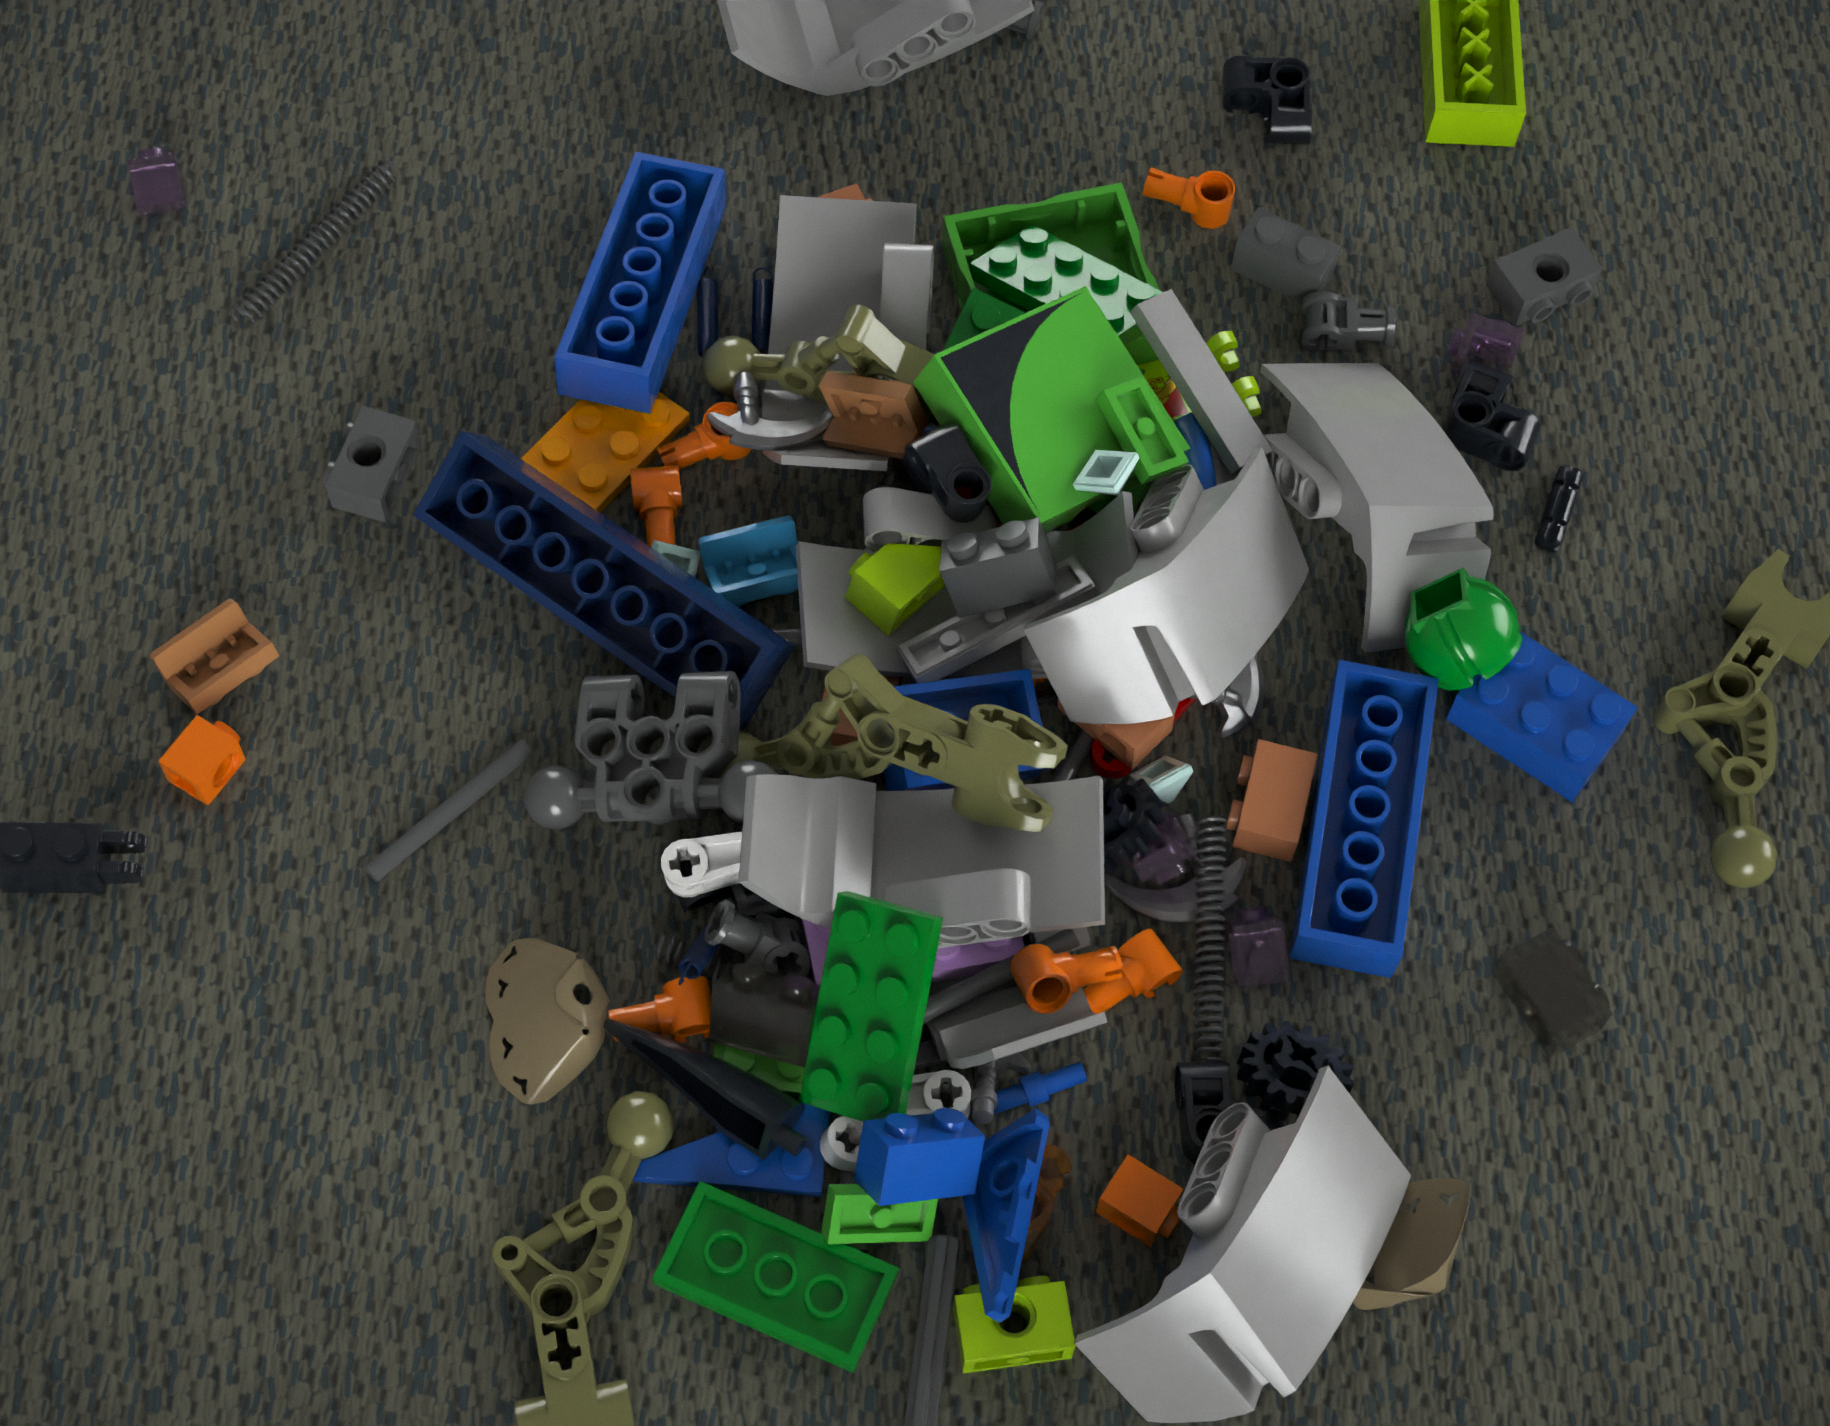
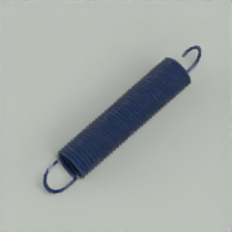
[697,266,719,357]
[751,268,773,354]
[678,904,737,985]

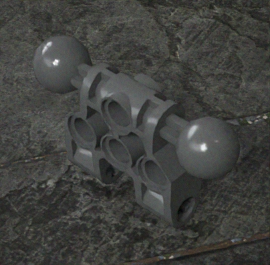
[523,671,778,830]

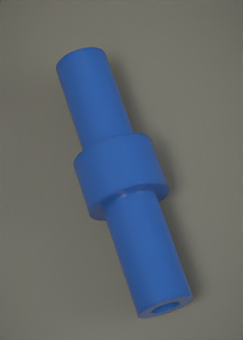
[994,1061,1087,1115]

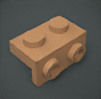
[819,371,928,459]
[150,598,279,715]

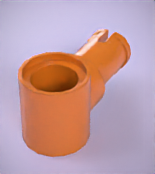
[1142,167,1235,229]
[657,401,752,471]
[630,465,683,548]
[1083,929,1183,1013]
[1010,944,1122,1014]
[608,976,718,1043]

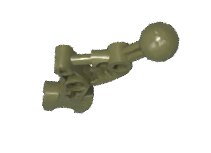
[703,305,940,426]
[1653,549,1830,889]
[714,654,1068,832]
[492,1091,675,1426]

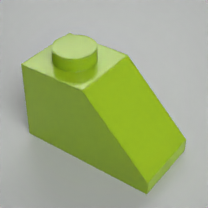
[844,543,946,636]

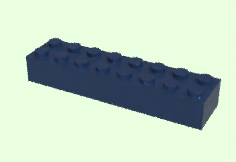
[413,431,795,730]

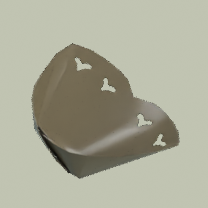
[485,938,609,1105]
[1352,1178,1470,1310]

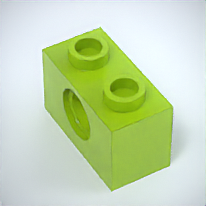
[953,1276,1076,1374]

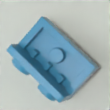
[698,515,798,607]

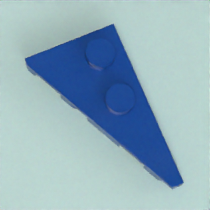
[633,1102,830,1197]
[962,1108,1050,1323]

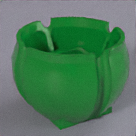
[1404,567,1523,690]

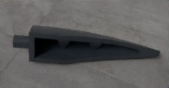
[604,1019,807,1160]

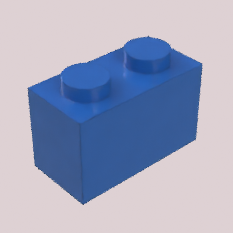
[854,1108,985,1206]

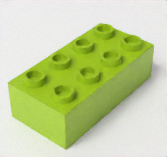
[1418,0,1526,147]

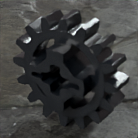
[1103,775,1166,876]
[1237,1021,1354,1121]

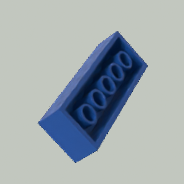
[554,151,726,414]
[1289,660,1439,978]

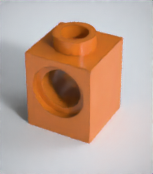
[158,715,246,806]
[1095,1154,1184,1247]

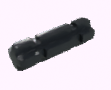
[1534,465,1583,552]

